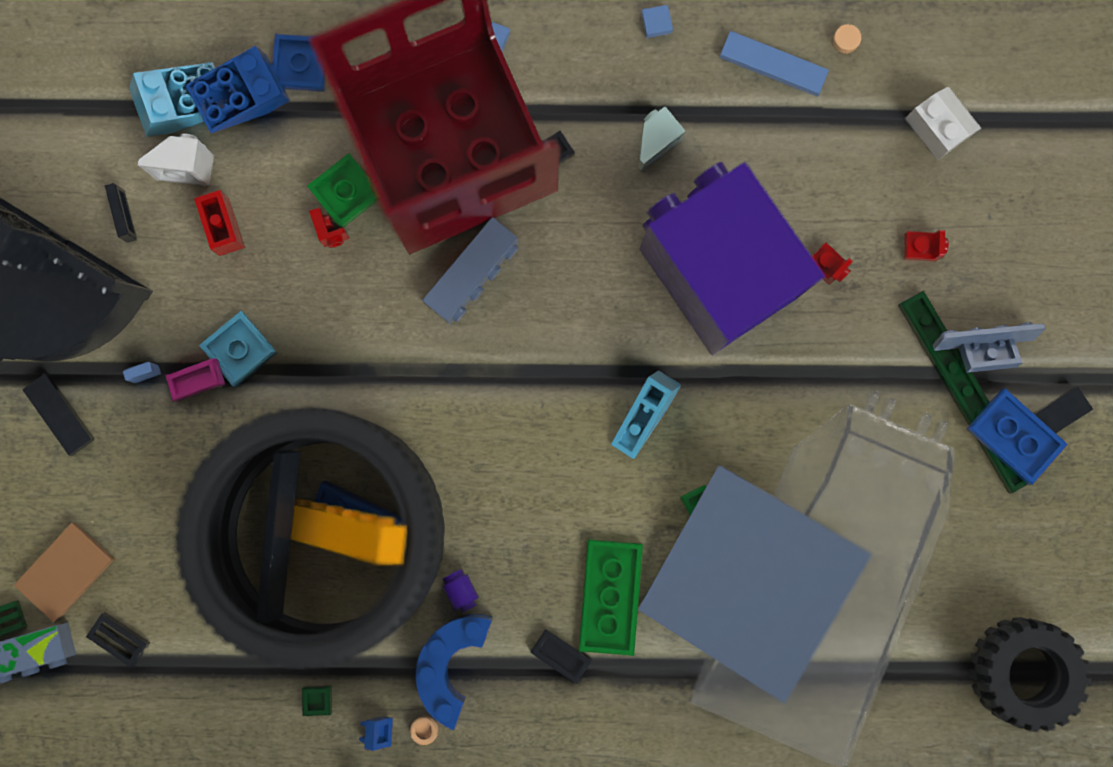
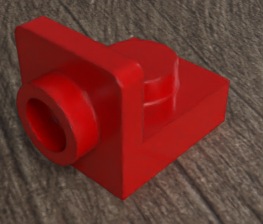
[309,208,349,248]
[904,230,949,262]
[812,242,853,285]

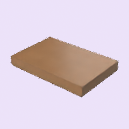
[14,522,115,623]

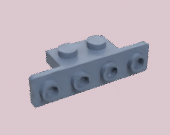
[933,322,1046,373]

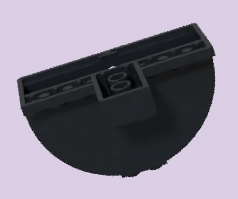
[0,197,153,362]

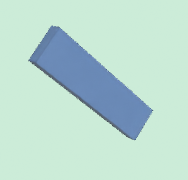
[719,31,829,97]

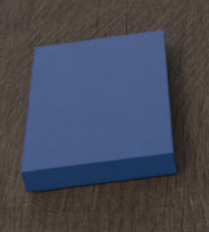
[966,388,1068,485]

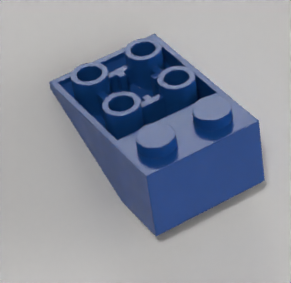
[186,45,290,133]

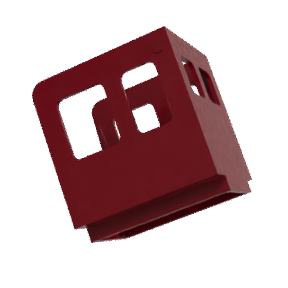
[309,0,559,255]

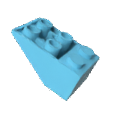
[129,62,215,137]

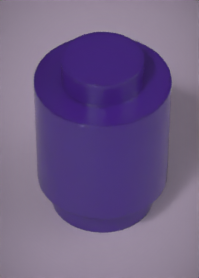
[442,569,479,613]

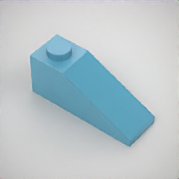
[611,370,681,459]

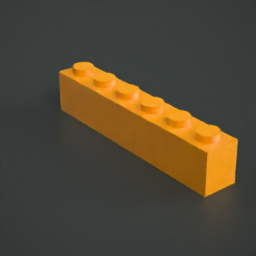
[291,498,406,563]

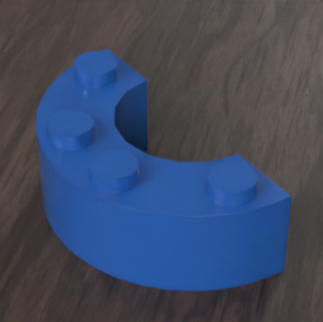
[416,614,493,730]

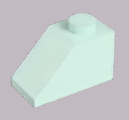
[638,107,686,172]

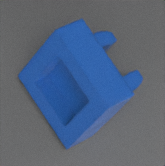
[359,716,393,751]

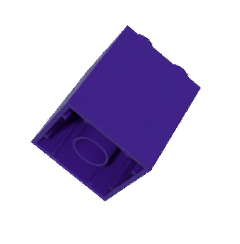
[639,162,825,355]

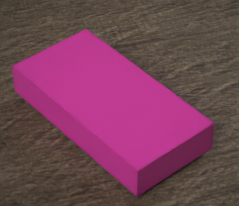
[166,358,225,402]

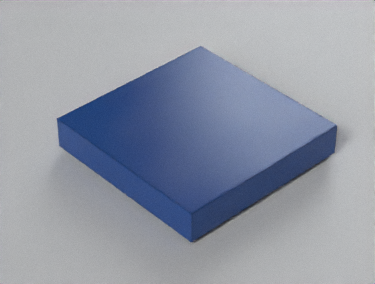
[272,34,326,92]

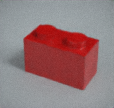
[194,190,245,256]

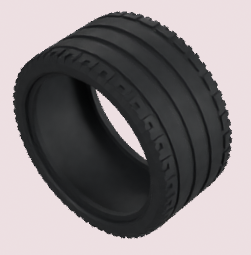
[174,407,445,668]

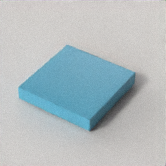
[199,311,278,388]

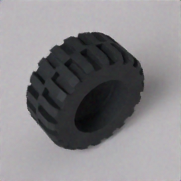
[969,617,1091,732]

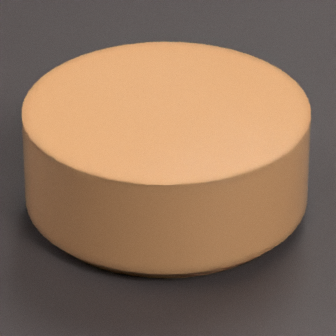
[833,24,861,53]
[410,715,439,745]

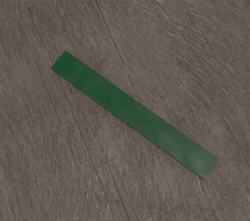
[898,291,1028,493]

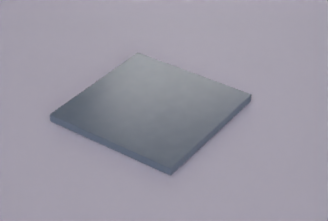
[638,465,873,704]

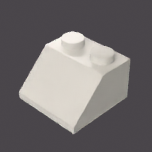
[905,87,981,160]
[138,134,214,186]

